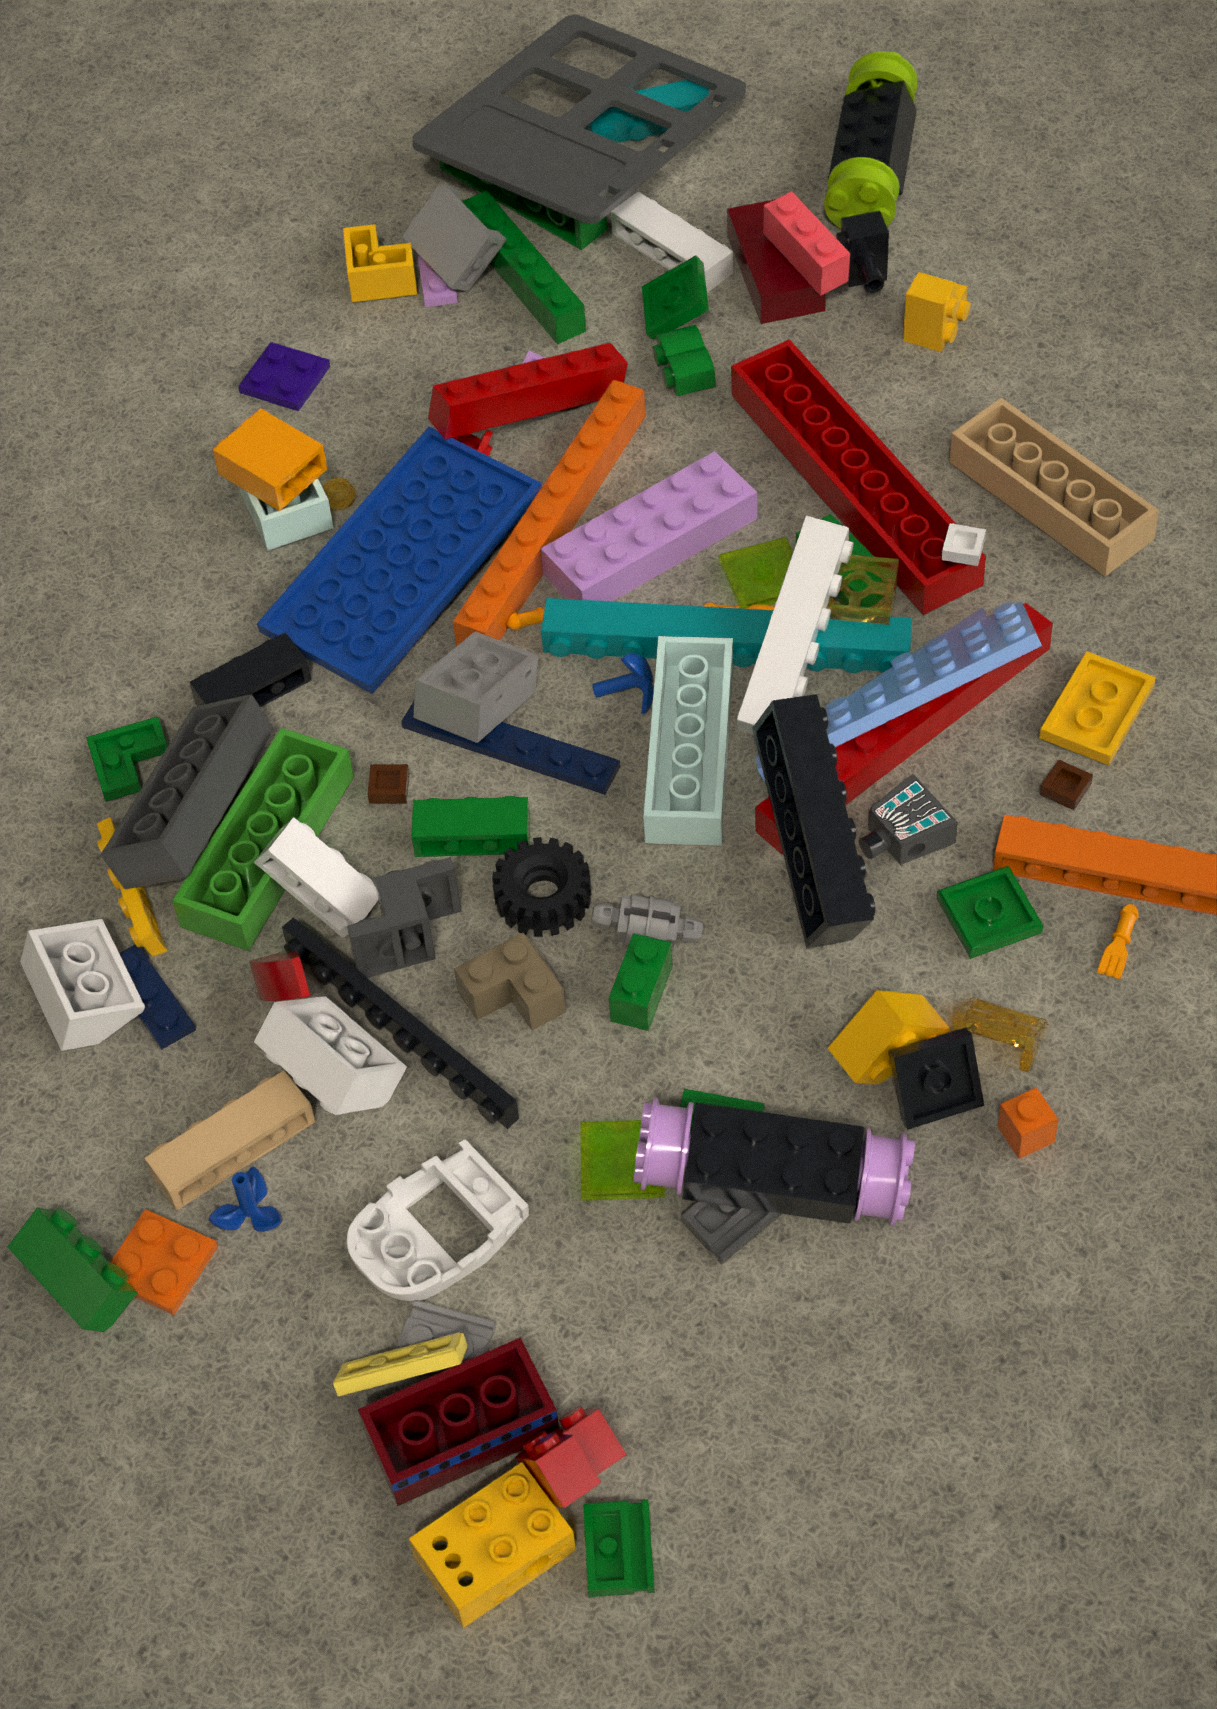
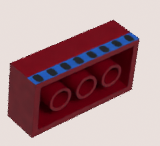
[358,1337,559,1506]

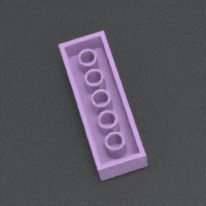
[541,451,757,601]

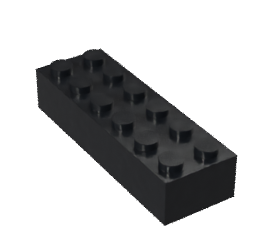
[752,694,875,949]

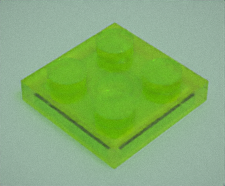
[580,1120,665,1201]

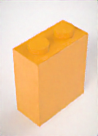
[212,408,327,511]

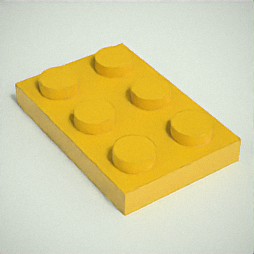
[1039,651,1156,766]

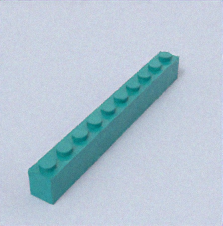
[541,598,912,673]

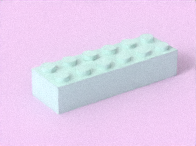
[643,636,733,846]

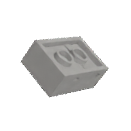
[413,631,538,743]

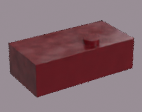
[727,199,826,324]

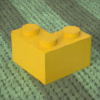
[343,224,417,302]
[903,272,971,352]
[828,990,950,1085]

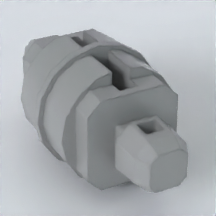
[591,894,703,950]

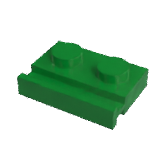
[583,1499,655,1598]

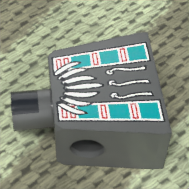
[859,774,958,865]

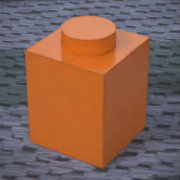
[998,1087,1059,1159]

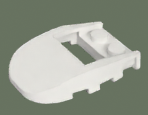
[347,1139,529,1301]

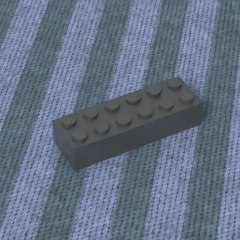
[100,694,274,889]

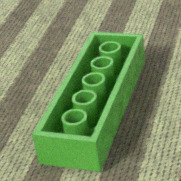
[172,728,354,951]

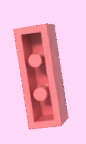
[763,191,850,296]

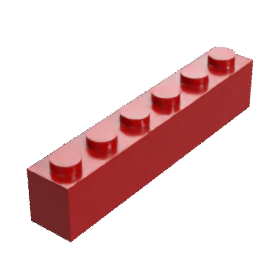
[428,343,628,439]

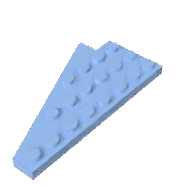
[756,601,1042,782]

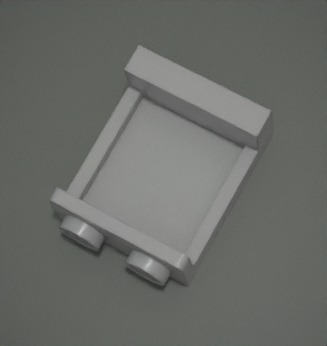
[402,184,507,291]

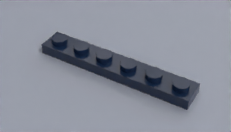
[401,701,620,795]

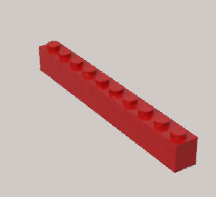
[755,603,1053,854]

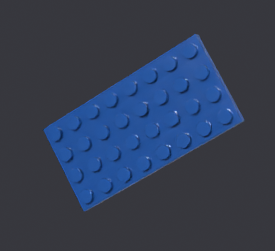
[257,427,542,694]

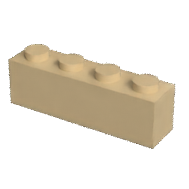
[144,1070,315,1211]

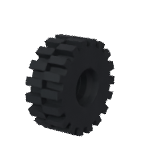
[492,837,592,937]

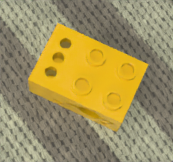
[408,1462,576,1628]

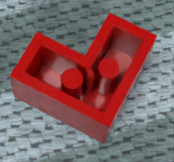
[515,1406,626,1508]

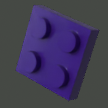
[238,342,331,411]

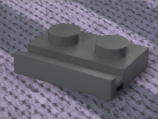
[681,1202,782,1265]

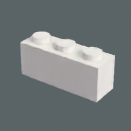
[254,817,378,938]

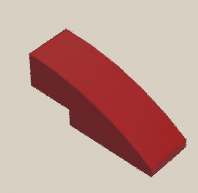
[249,951,310,1001]

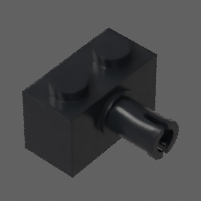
[836,211,889,293]

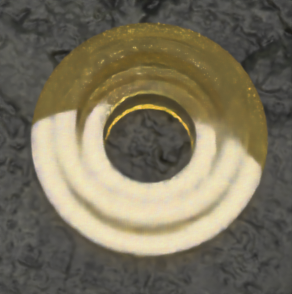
[323,477,356,510]

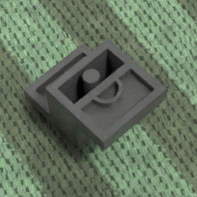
[347,857,461,978]

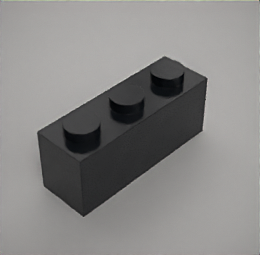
[189,632,312,707]

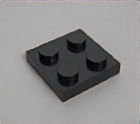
[889,1027,985,1130]

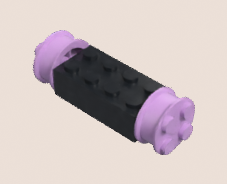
[633,1097,915,1226]

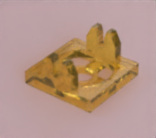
[827,555,899,625]
[952,997,1048,1073]

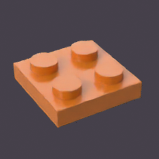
[110,1209,218,1315]

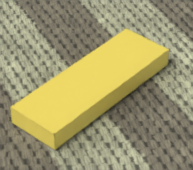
[333,1332,468,1397]

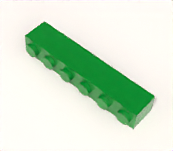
[461,190,586,345]

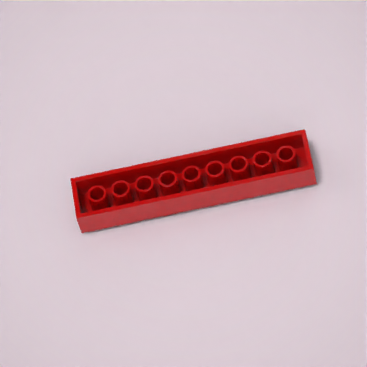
[731,339,986,615]

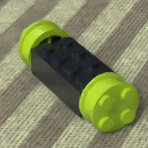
[824,51,918,228]

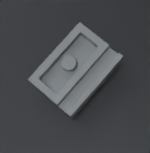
[395,1300,496,1373]

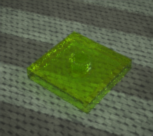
[718,537,793,609]

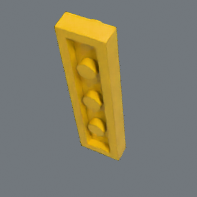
[96,817,167,957]

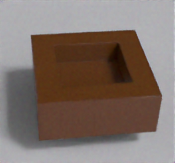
[1040,760,1093,810]
[368,764,410,804]

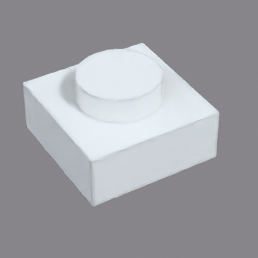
[942,523,986,566]

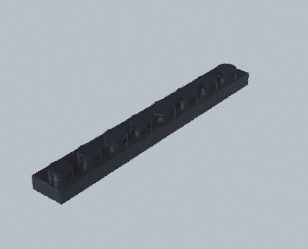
[282,917,519,1129]

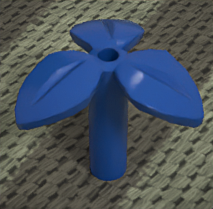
[593,653,654,714]
[209,1166,282,1232]

